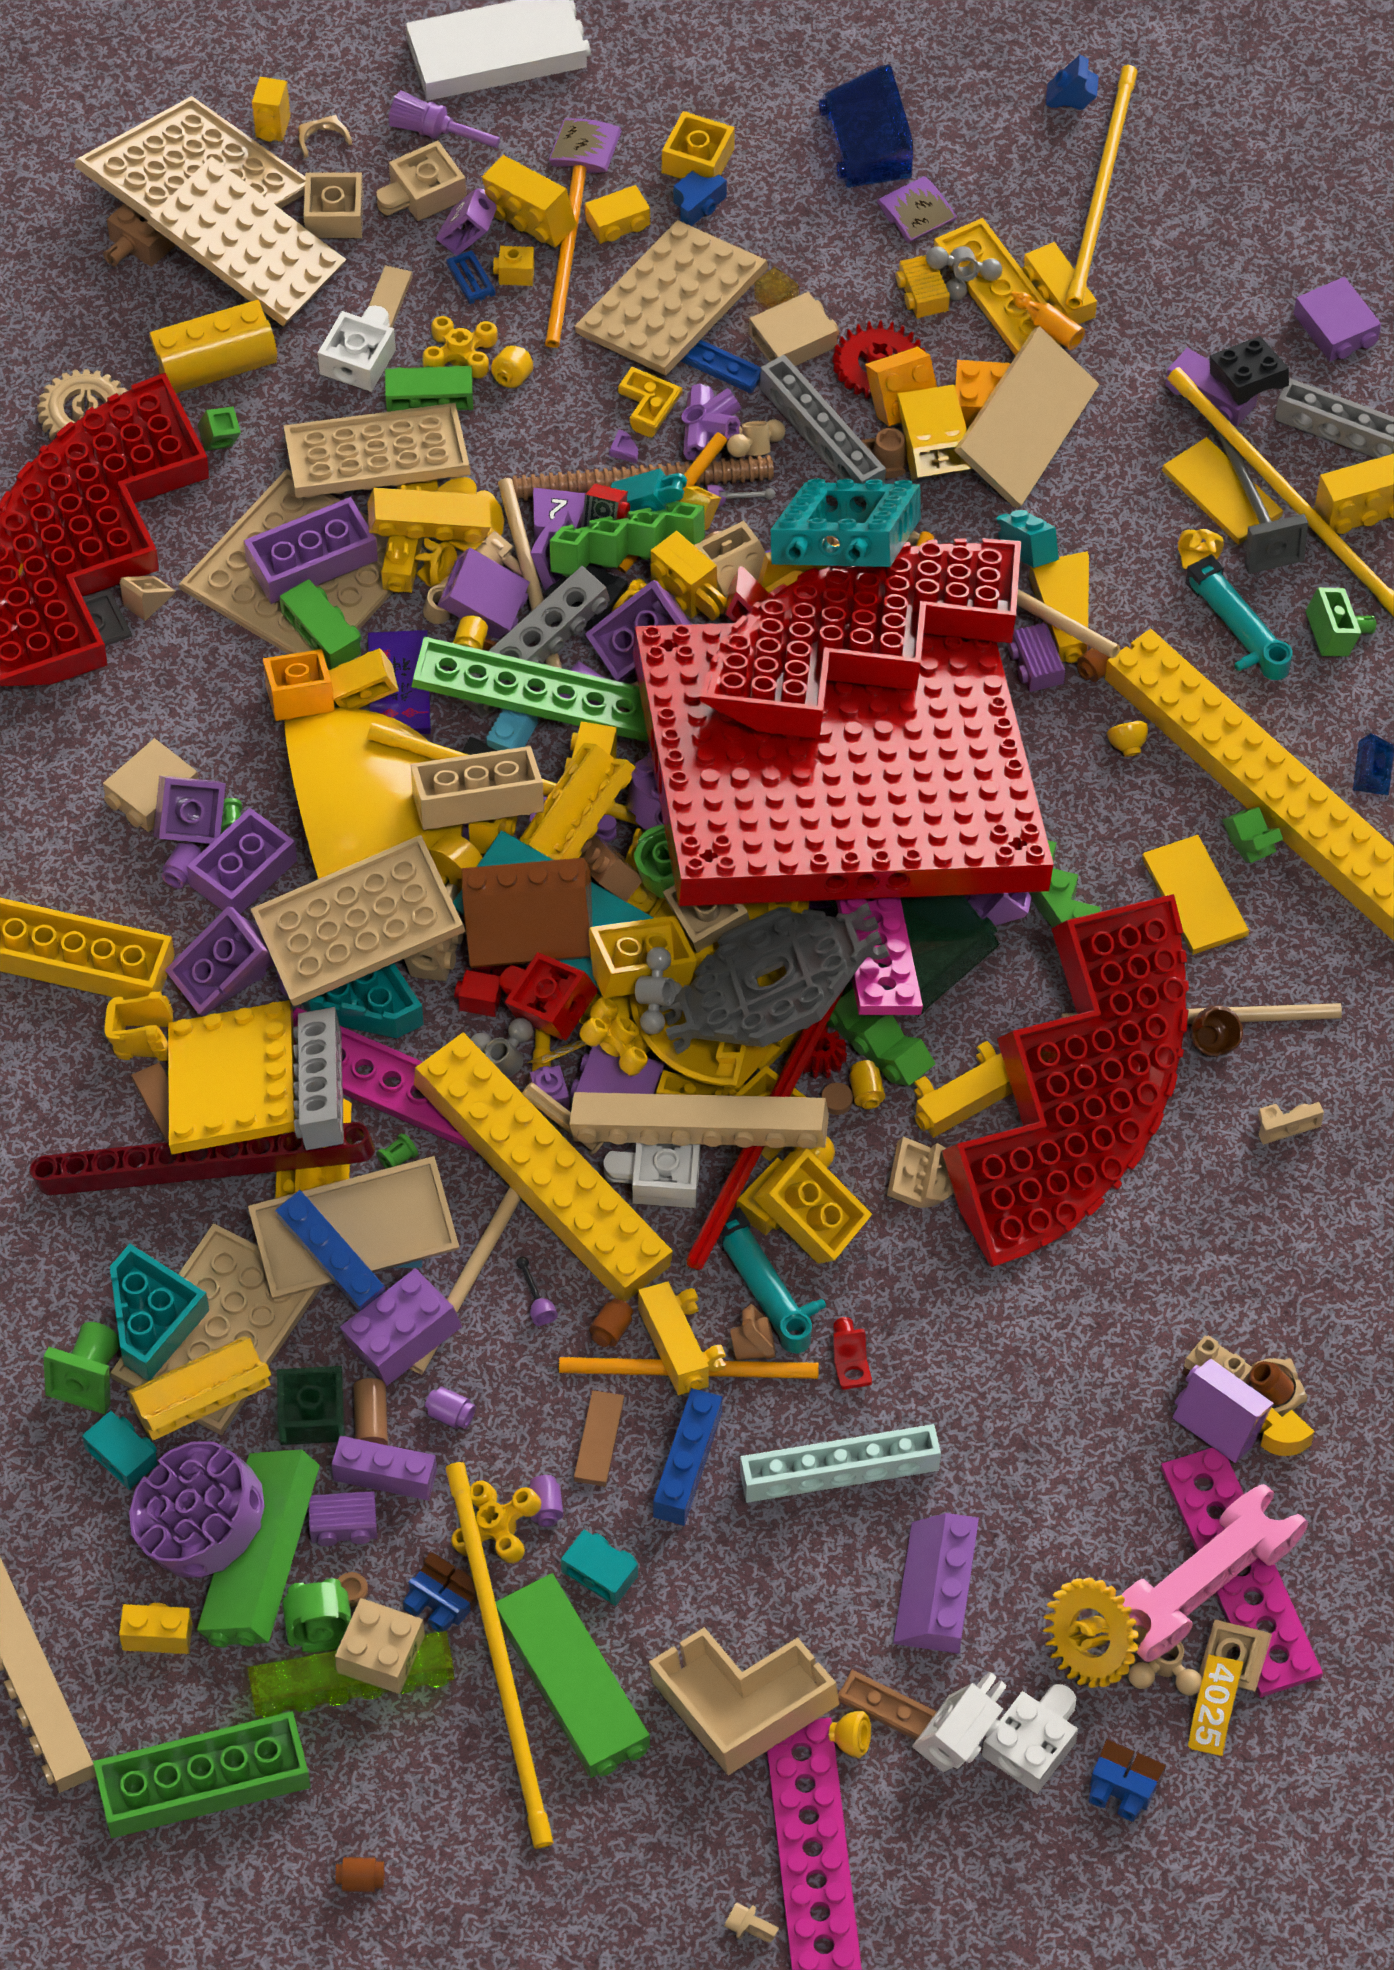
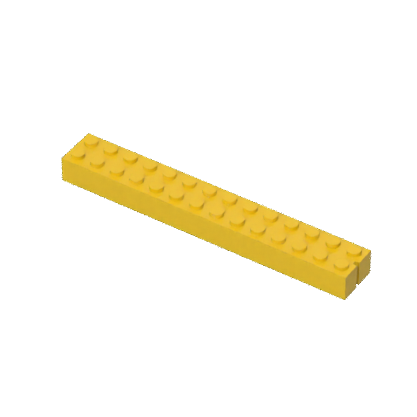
[1105,628,1394,941]

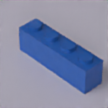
[275,1190,385,1312]
[653,1388,723,1526]

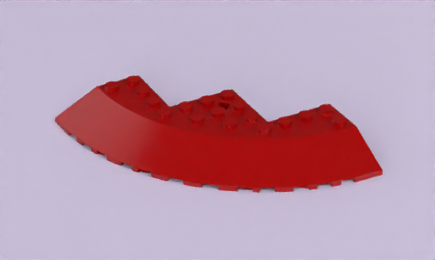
[0,372,209,686]
[699,538,1021,739]
[942,894,1189,1268]

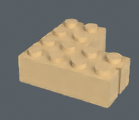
[649,1627,839,1775]

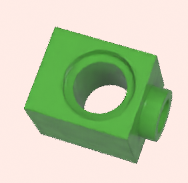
[198,407,241,451]

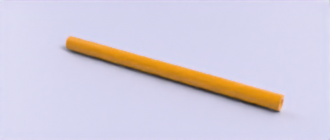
[545,165,587,348]
[559,1357,819,1379]

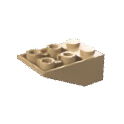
[694,521,766,600]

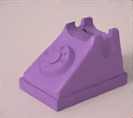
[585,580,692,682]
[165,906,275,1016]

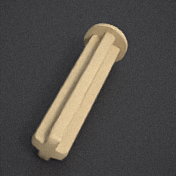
[522,1082,604,1155]

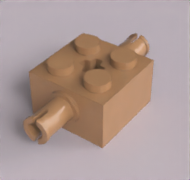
[103,203,176,267]

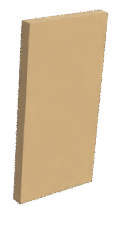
[954,326,1099,508]
[248,1156,460,1300]

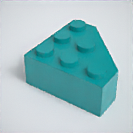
[302,963,424,1039]
[110,1243,210,1381]

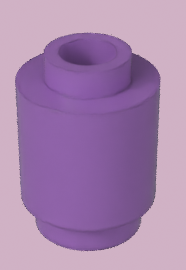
[162,842,201,889]
[425,1386,476,1429]
[528,1475,563,1527]

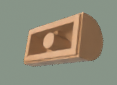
[353,1378,388,1445]

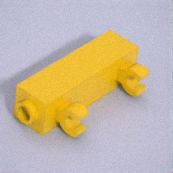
[381,485,428,593]
[914,1041,1013,1138]
[638,1281,726,1395]

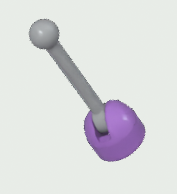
[705,485,776,507]

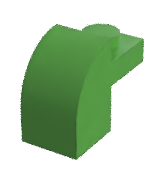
[1222,807,1283,863]

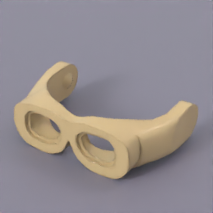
[298,115,352,158]
[1251,1358,1307,1416]

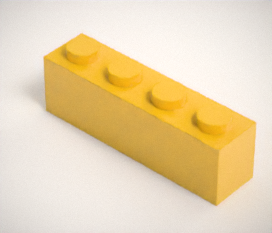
[367,488,491,543]

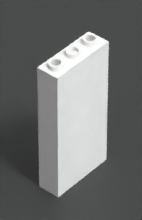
[406,0,591,101]

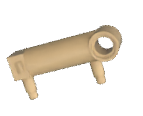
[423,531,523,624]

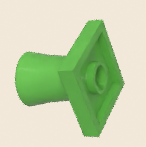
[43,1322,120,1415]

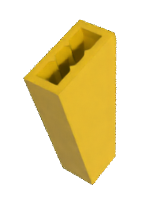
[1029,552,1089,663]

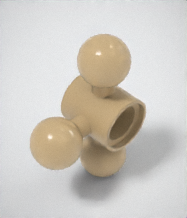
[726,419,785,457]
[1128,1625,1202,1696]

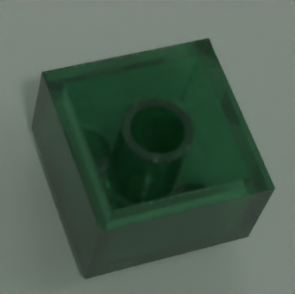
[277,1366,346,1445]

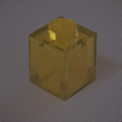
[754,266,799,309]

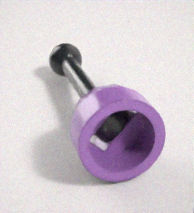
[516,1257,558,1326]

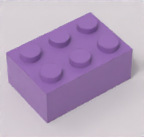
[187,808,297,915]
[340,1268,462,1386]

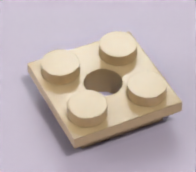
[1199,1620,1272,1692]

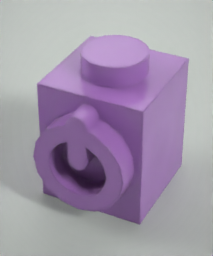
[529,1065,570,1118]

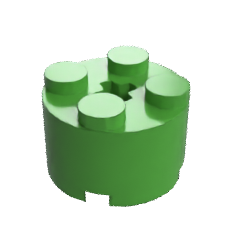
[634,824,675,898]
[282,1578,352,1653]

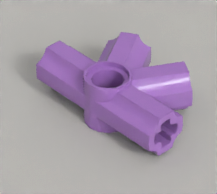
[681,383,741,461]

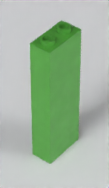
[197,1449,320,1648]
[496,1573,650,1778]

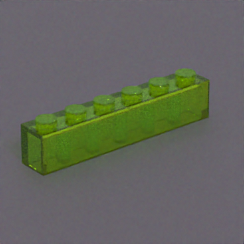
[247,1631,455,1718]

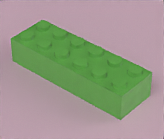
[93,1711,311,1839]

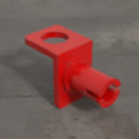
[833,1317,872,1390]

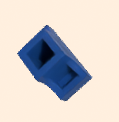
[1046,55,1099,110]
[673,170,727,226]

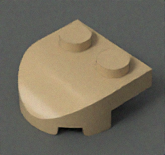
[887,1137,954,1208]

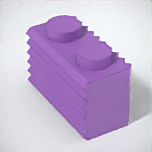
[1008,622,1065,692]
[309,1491,377,1546]

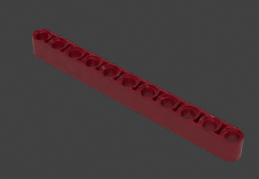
[29,1122,375,1196]

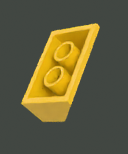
[589,915,697,998]

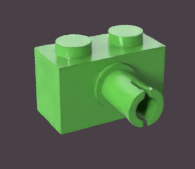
[1305,588,1376,656]

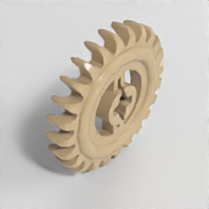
[37,369,128,440]

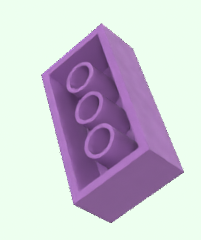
[244,497,378,604]

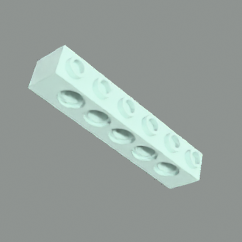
[740,1424,941,1503]

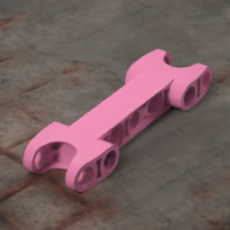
[1104,1484,1308,1662]

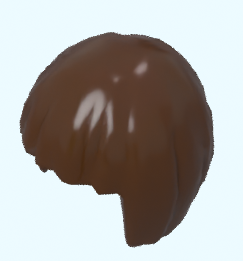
[1190,1005,1243,1057]

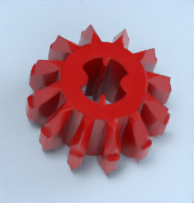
[794,1026,847,1080]

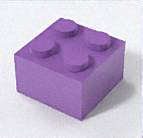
[153,775,226,844]

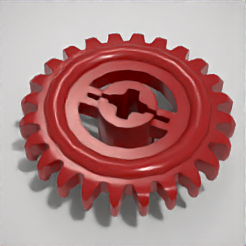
[832,320,925,398]

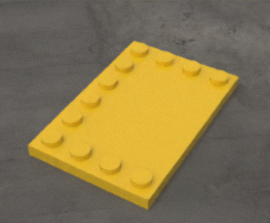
[168,1000,297,1154]

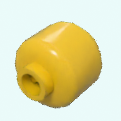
[491,345,533,388]

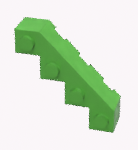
[550,501,705,577]
[1029,840,1101,928]
[827,982,936,1086]

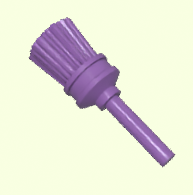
[389,90,500,148]

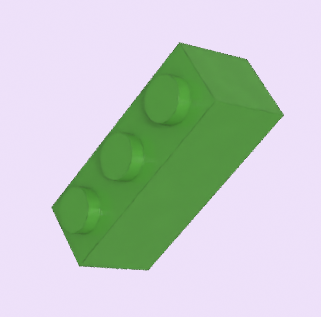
[385,365,473,412]
[280,579,362,670]

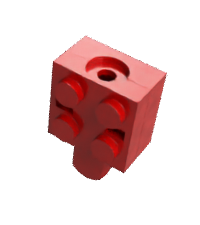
[499,952,599,1041]

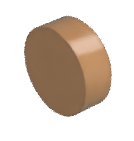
[821,1083,853,1115]
[338,1572,368,1606]

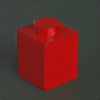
[454,970,503,1017]

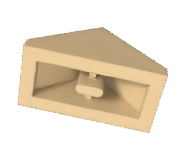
[120,576,176,621]

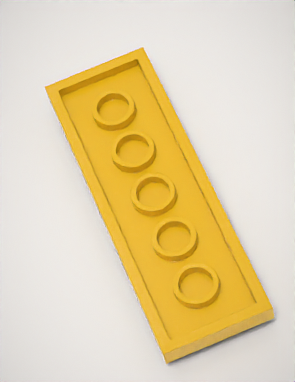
[934,218,1062,356]

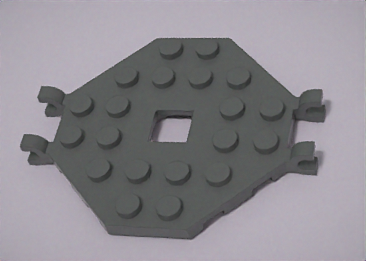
[659,903,890,1054]

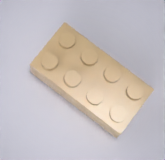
[410,746,544,830]

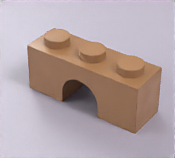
[579,834,642,902]

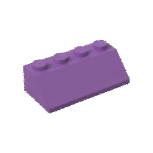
[893,1513,979,1654]

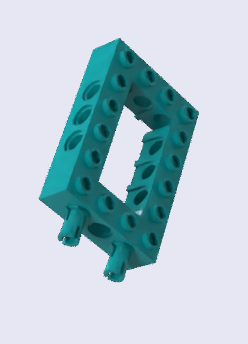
[770,478,921,567]

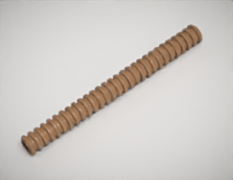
[512,455,774,501]

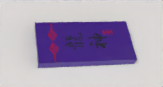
[368,630,431,734]

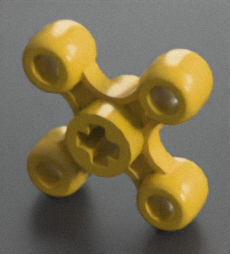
[422,316,498,379]
[579,997,651,1076]
[451,1480,542,1564]

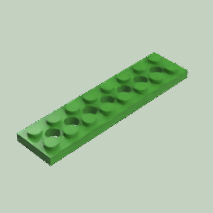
[411,636,648,742]

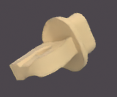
[724,1903,779,1942]

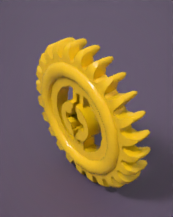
[1043,1577,1139,1688]

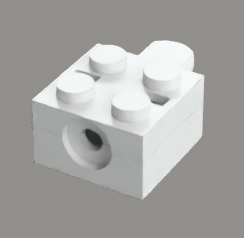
[318,306,396,392]
[603,1143,701,1208]
[912,1672,1006,1772]
[982,1684,1078,1794]

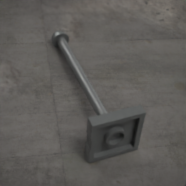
[1209,419,1308,574]

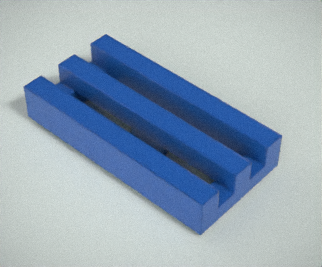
[446,250,496,304]

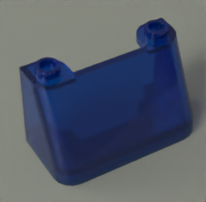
[818,64,913,188]

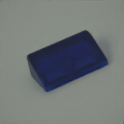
[1353,733,1394,795]

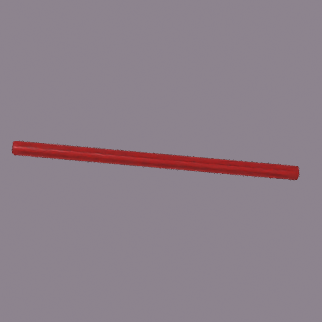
[686,986,846,1271]

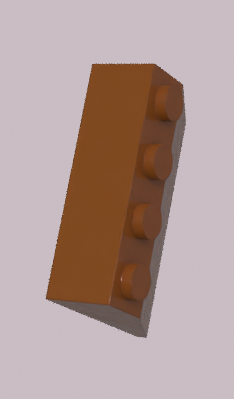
[462,858,593,968]

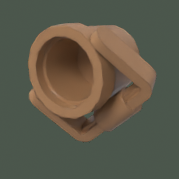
[862,428,908,479]
[731,1304,776,1361]

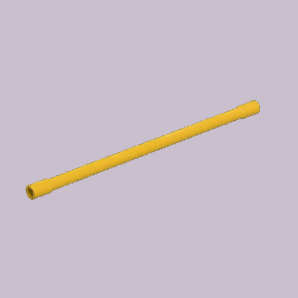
[1066,65,1138,309]
[1167,367,1394,617]
[367,722,640,826]
[445,1462,554,1849]

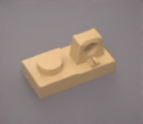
[1258,1102,1324,1145]

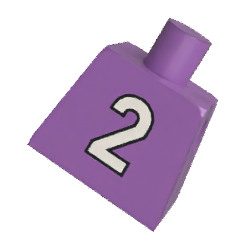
[435,189,497,255]
[533,488,586,542]

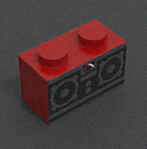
[582,484,630,527]

